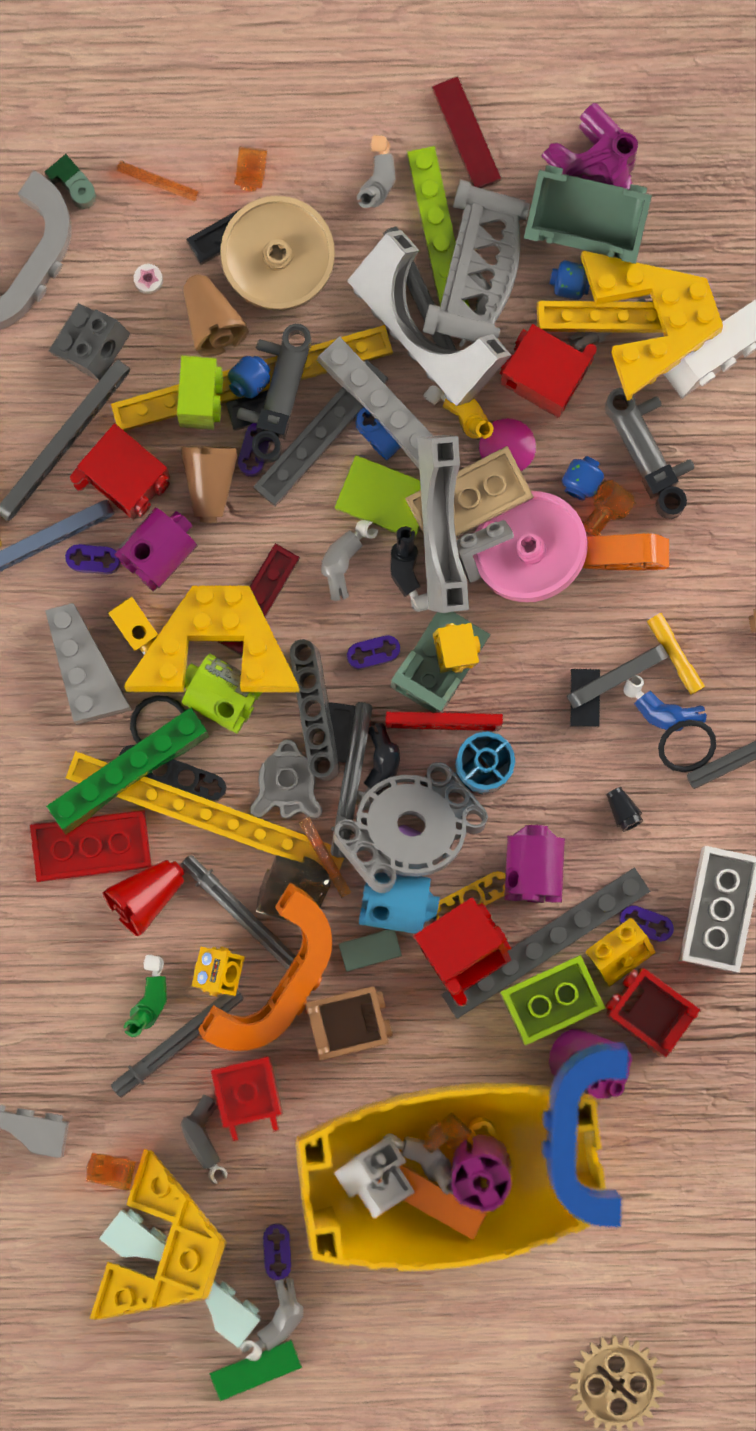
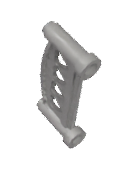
[422,179,530,342]

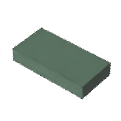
[339,929,402,972]

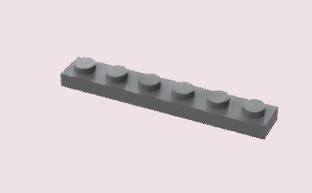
[253,360,388,507]

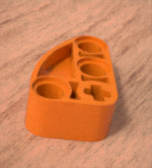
[582,533,669,571]

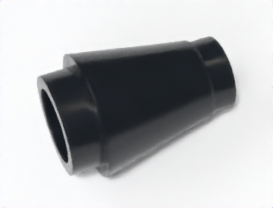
[606,787,643,832]

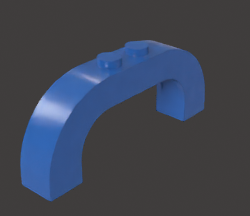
[542,1043,628,1227]

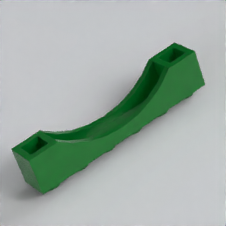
[46,707,209,835]

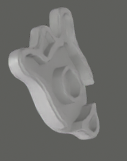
[250,739,322,819]

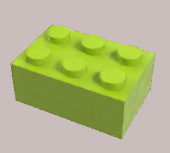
[177,356,223,430]
[500,955,605,1045]

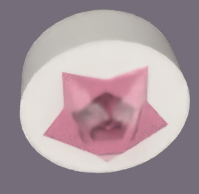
[134,264,163,294]

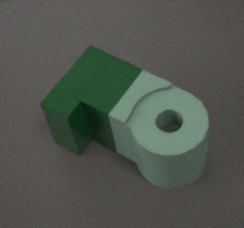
[44,154,96,209]

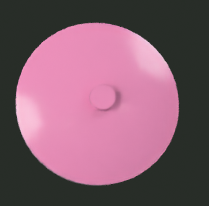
[473,491,588,602]

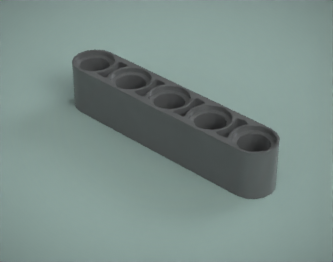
[290,639,339,781]

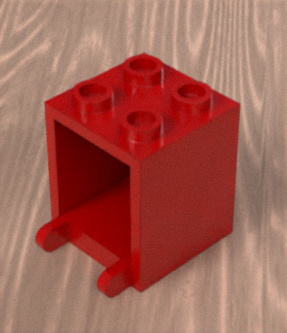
[499,324,597,418]
[70,423,171,520]
[413,897,512,1006]
[604,968,701,1058]
[210,1056,283,1142]

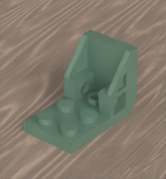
[391,612,491,713]

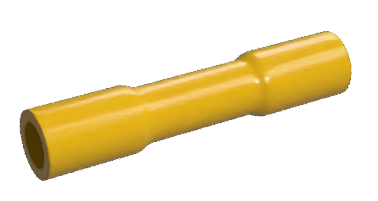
[647,613,705,695]

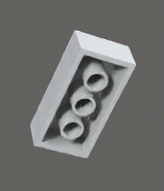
[679,846,756,973]

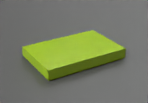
[335,455,421,537]

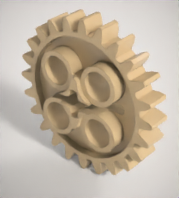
[569,1335,665,1431]

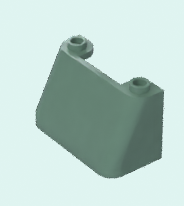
[524,165,652,264]

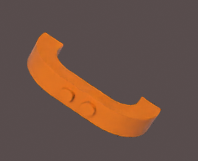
[198,883,332,1051]

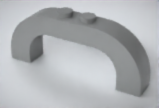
[0,170,71,330]

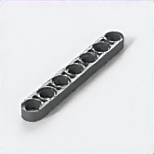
[0,360,130,522]

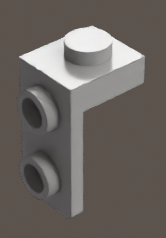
[456,520,514,583]

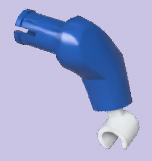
[623,675,707,731]

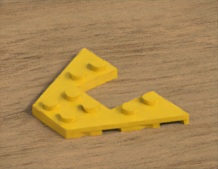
[581,251,723,401]
[125,586,299,692]
[90,1149,226,1320]

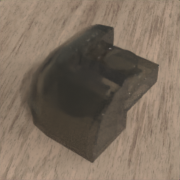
[256,855,331,920]

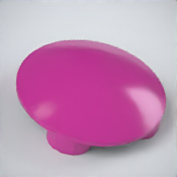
[479,418,536,471]

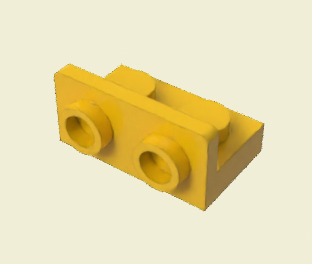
[586,918,656,987]

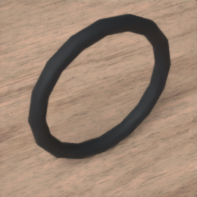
[130,695,186,744]
[658,720,716,772]

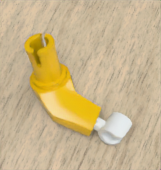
[424,385,494,439]

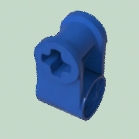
[355,407,401,461]

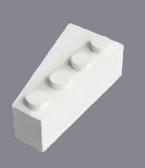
[664,299,756,398]

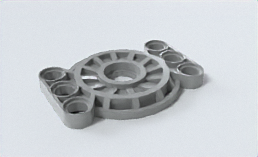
[333,762,488,893]

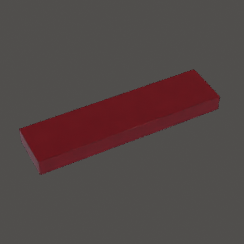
[432,76,501,188]
[217,543,300,657]

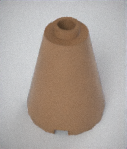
[183,274,249,357]
[181,446,238,523]

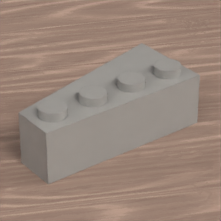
[45,603,132,725]

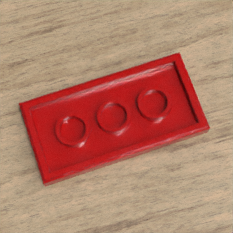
[385,711,503,731]
[30,810,152,883]

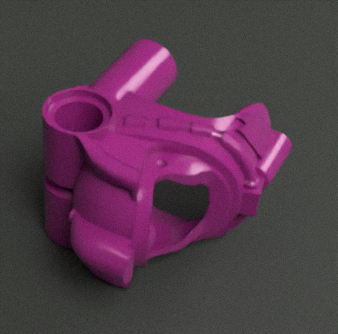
[541,102,638,189]

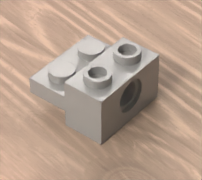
[334,1137,415,1218]

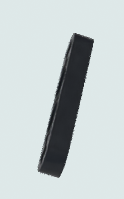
[119,745,227,801]

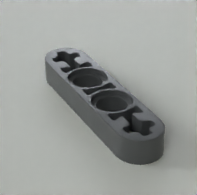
[567,644,669,709]

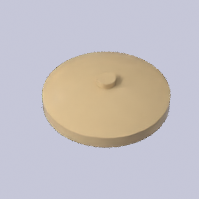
[221,196,335,311]

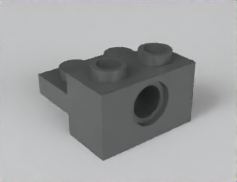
[49,303,130,380]

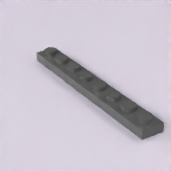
[441,867,651,1019]

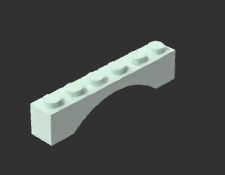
[99,1209,261,1348]

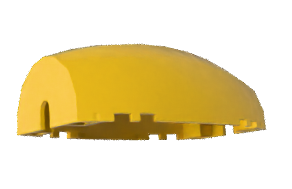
[296,1083,606,1271]

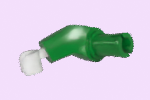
[124,955,167,1037]

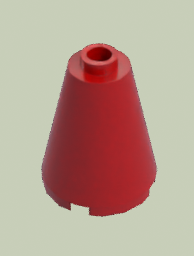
[102,860,185,936]

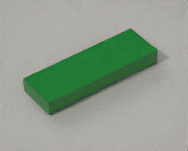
[209,1339,302,1401]

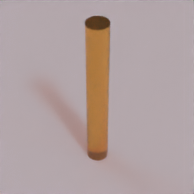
[116,160,199,202]
[299,817,352,898]

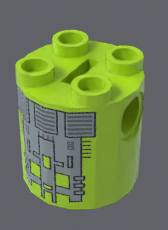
[182,653,262,734]

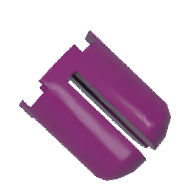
[451,1135,511,1212]

